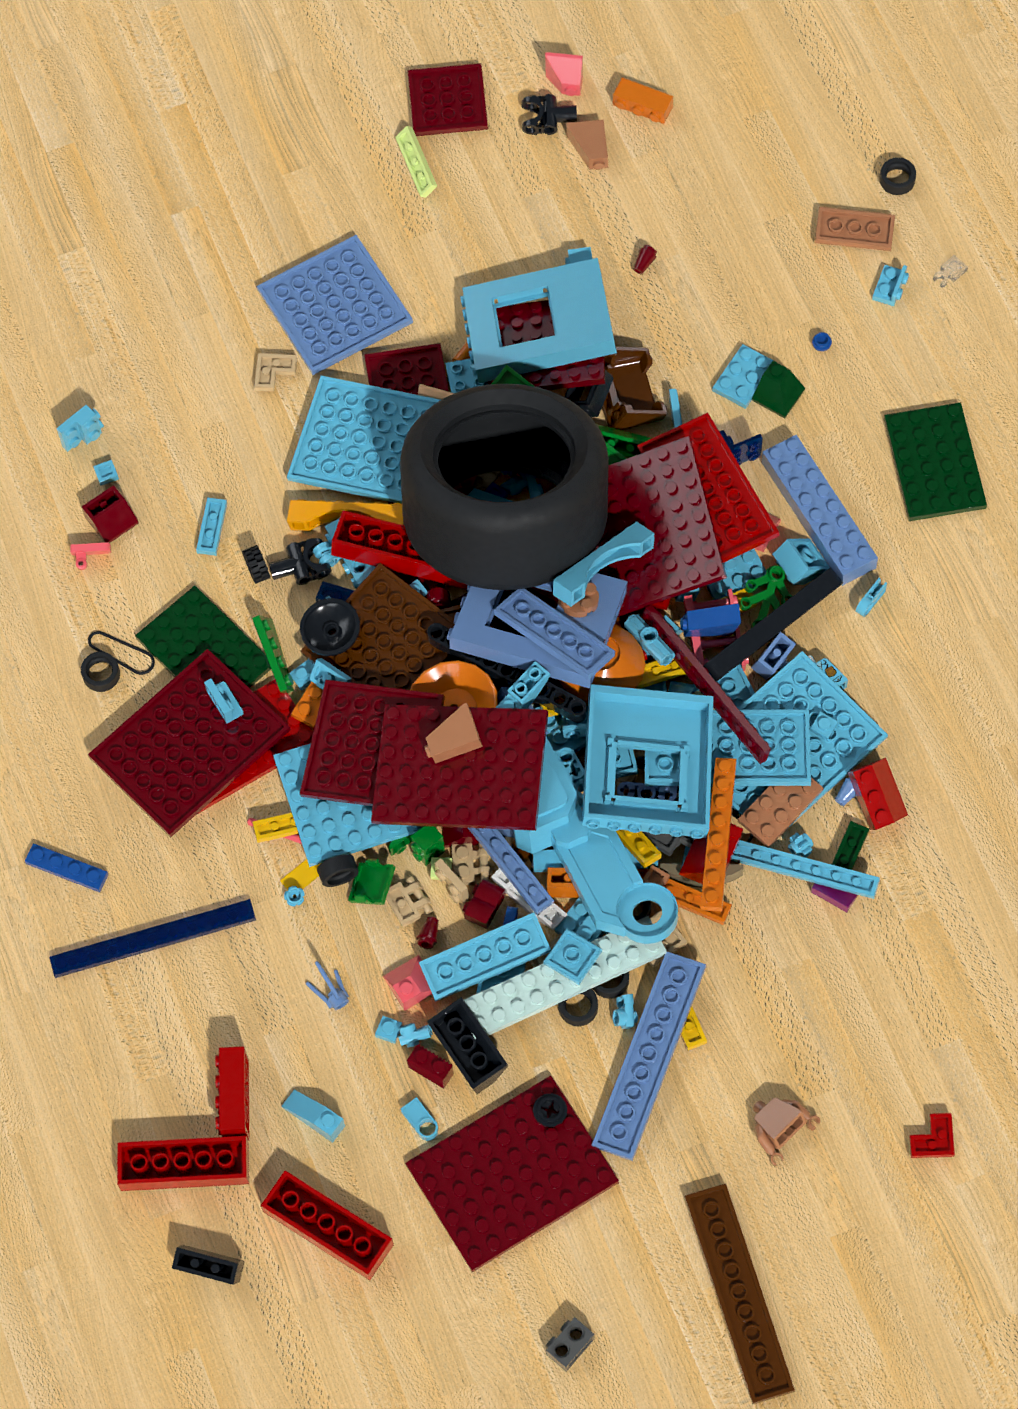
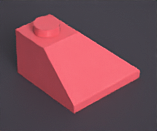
[545,52,583,96]
[383,955,432,1011]

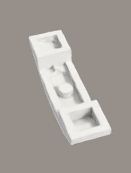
[491,868,567,930]

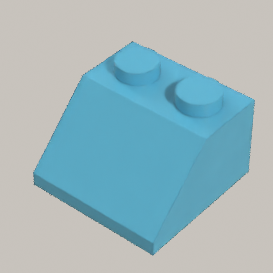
[772,538,830,585]

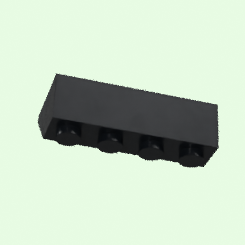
[427,997,508,1094]

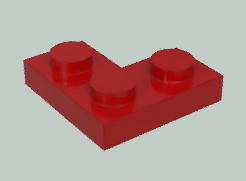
[909,1113,955,1158]

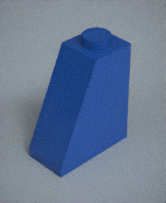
[680,604,741,637]

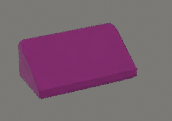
[811,883,858,913]

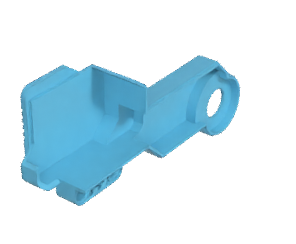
[513,737,678,944]

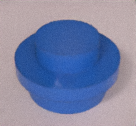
[812,332,832,351]

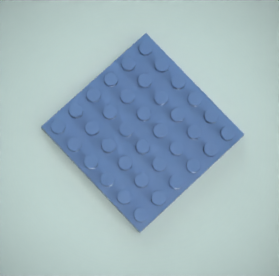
[257,235,413,375]

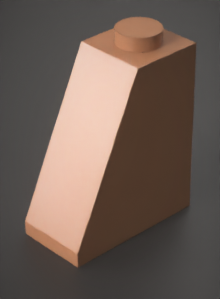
[566,119,608,170]
[425,703,483,763]

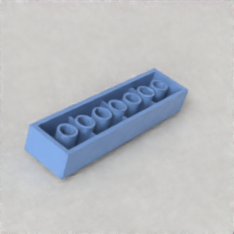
[761,435,878,586]

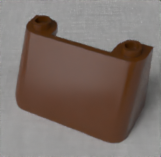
[602,347,668,430]

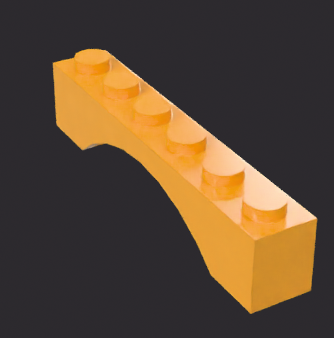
[287,499,404,531]

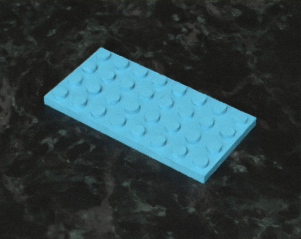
[645,710,811,786]

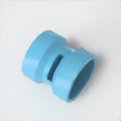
[313,542,339,567]

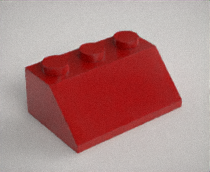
[847,757,908,830]
[679,824,743,884]

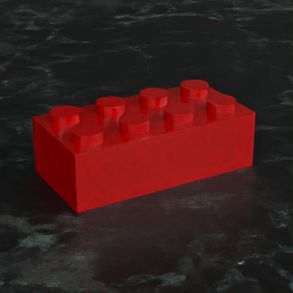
[215,1046,250,1141]

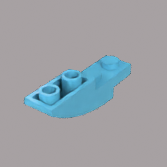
[495,661,551,709]

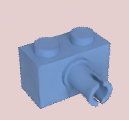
[751,632,796,681]

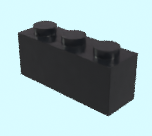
[172,1245,245,1285]

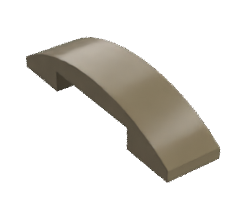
[660,864,744,887]

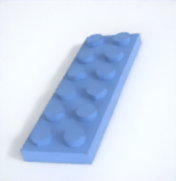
[494,589,615,680]

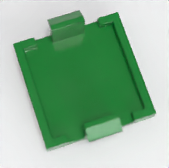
[348,858,396,905]

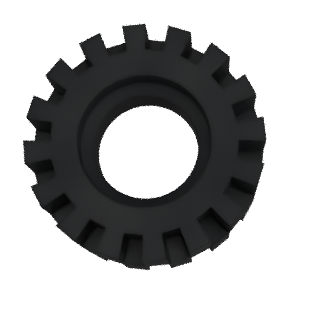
[242,545,270,584]

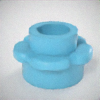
[284,886,305,906]

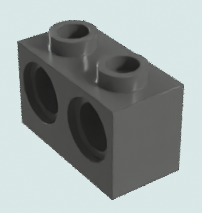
[546,1317,595,1372]

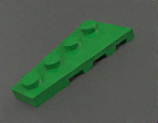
[252,615,294,693]

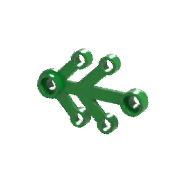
[738,565,792,628]

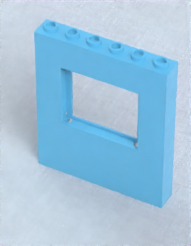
[460,258,617,383]
[582,684,713,839]

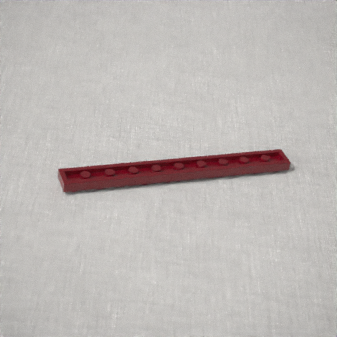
[642,604,771,764]

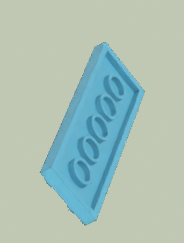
[419,912,551,1001]

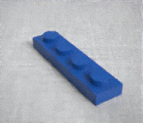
[25,843,109,893]

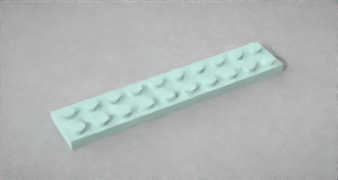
[464,916,667,1039]

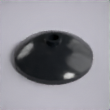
[300,598,360,656]

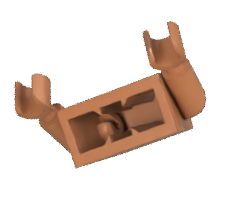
[753,1098,821,1166]

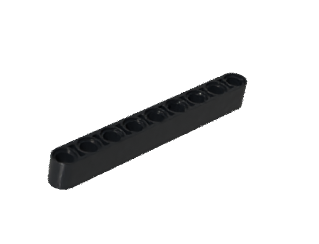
[703,567,843,682]
[427,623,587,723]

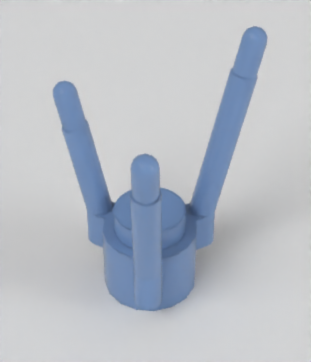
[306,961,349,1010]

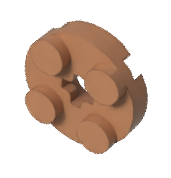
[558,583,599,617]

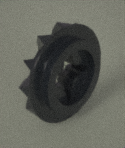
[533,1093,567,1127]

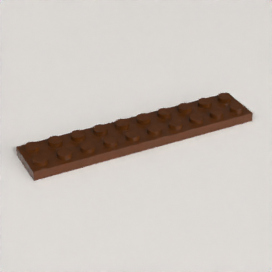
[685,1183,795,1405]

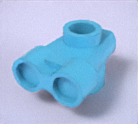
[612,994,638,1029]
[398,1023,433,1048]

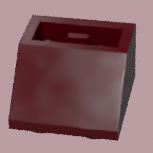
[81,485,139,543]

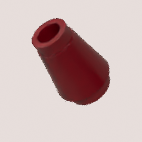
[633,245,657,275]
[417,917,439,949]

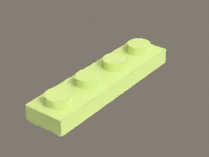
[395,126,437,198]

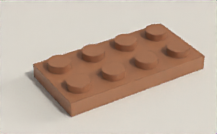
[815,207,895,251]
[737,778,824,848]

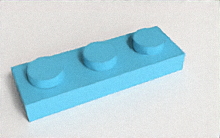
[196,498,227,556]

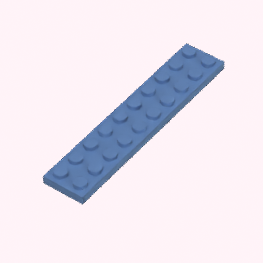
[592,951,706,1161]

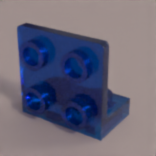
[719,430,763,465]

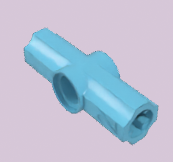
[624,614,675,666]

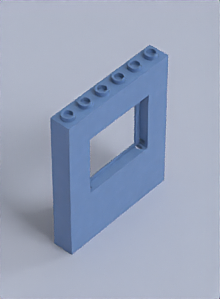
[447,573,627,688]

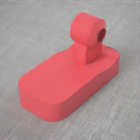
[70,543,111,570]

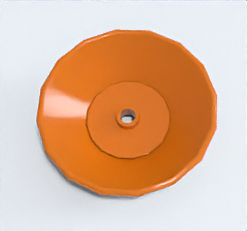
[557,624,646,702]
[410,660,498,708]

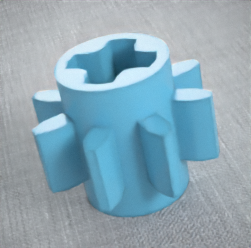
[788,832,814,858]

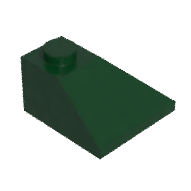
[752,361,805,419]

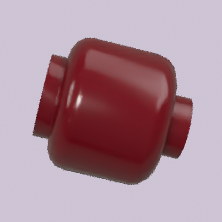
[425,587,451,609]

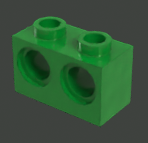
[411,826,445,866]

